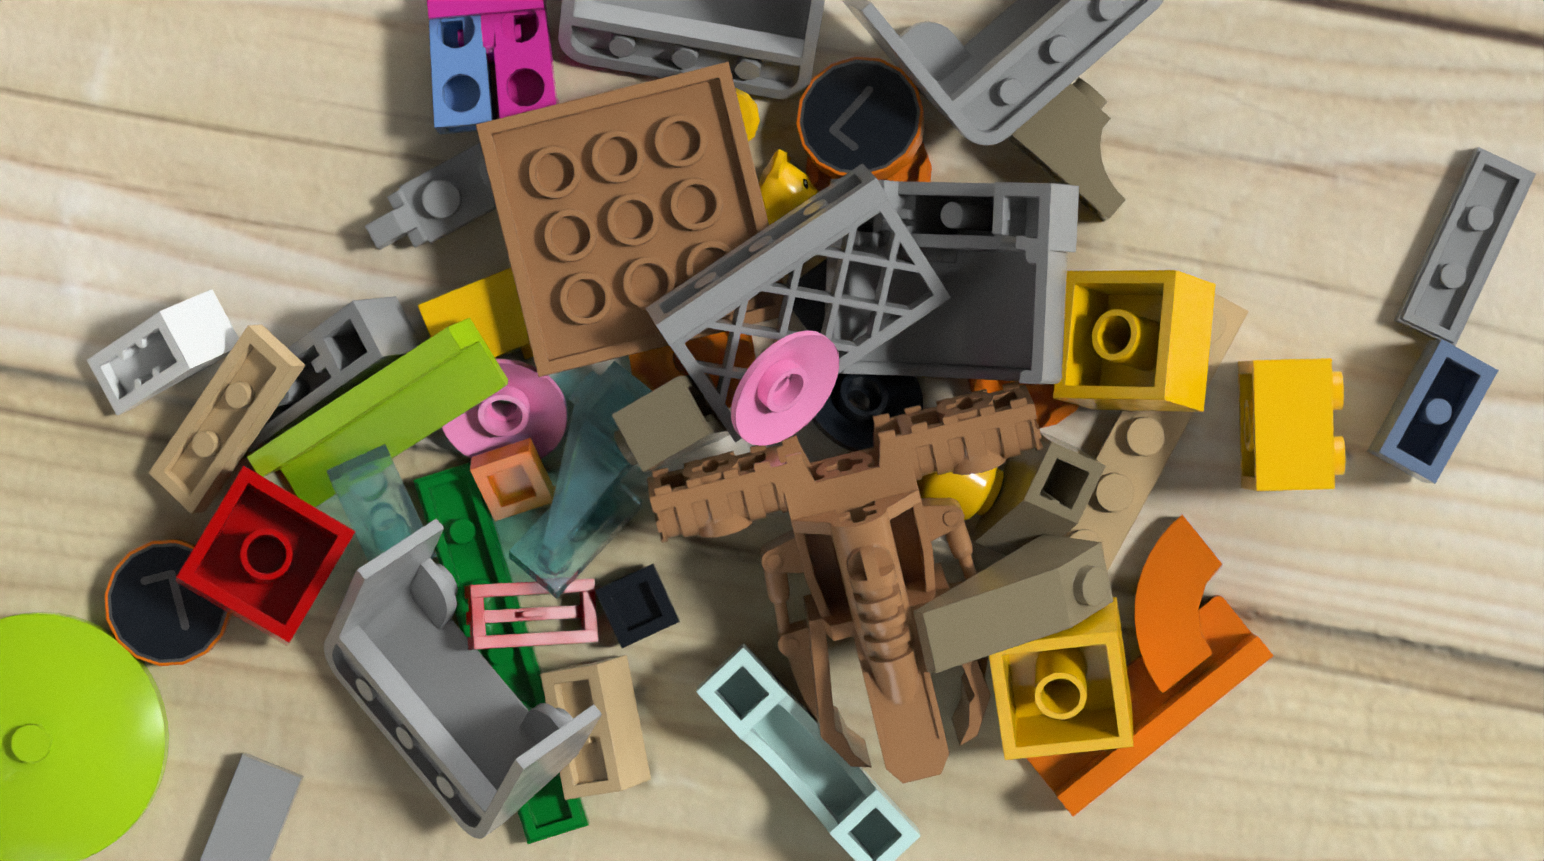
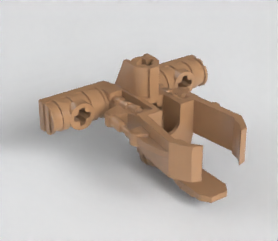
[647,381,1043,784]

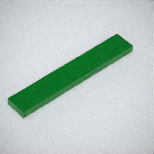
[413,462,590,844]

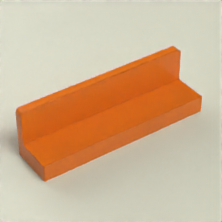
[1027,595,1274,817]

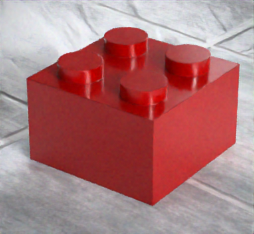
[176,466,356,646]

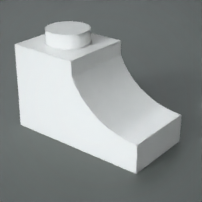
[87,289,239,416]

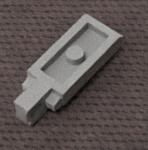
[365,143,497,250]

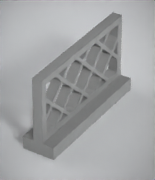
[645,164,951,443]

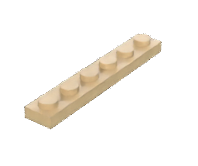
[1062,293,1249,572]

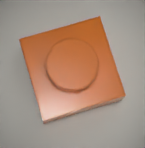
[470,438,555,521]

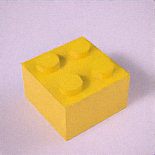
[1053,270,1216,412]
[1238,358,1346,491]
[989,597,1133,760]

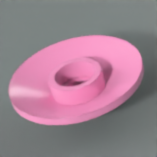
[731,331,839,446]
[442,359,568,459]

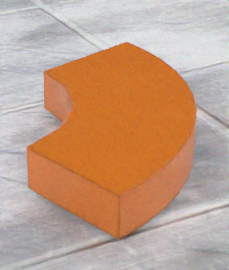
[1134,515,1223,694]

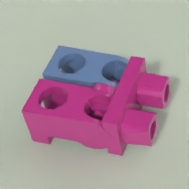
[427,0,559,135]

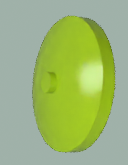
[0,612,169,861]

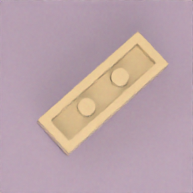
[149,324,305,514]

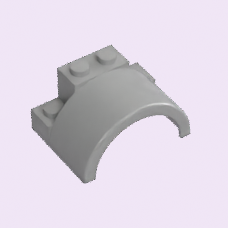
[825,179,1079,384]

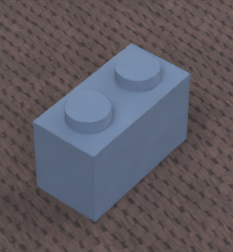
[1367,339,1499,484]

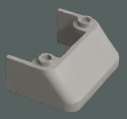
[558,0,825,99]
[843,0,1164,145]
[324,519,602,839]

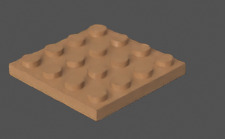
[476,62,784,377]

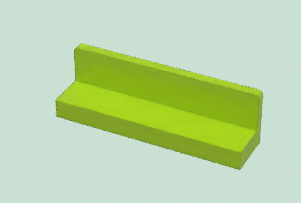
[247,318,508,508]

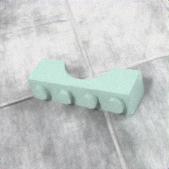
[696,643,921,861]

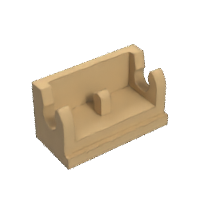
[540,655,651,800]

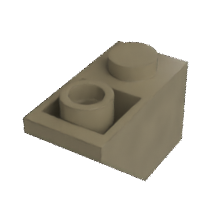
[970,431,1106,556]

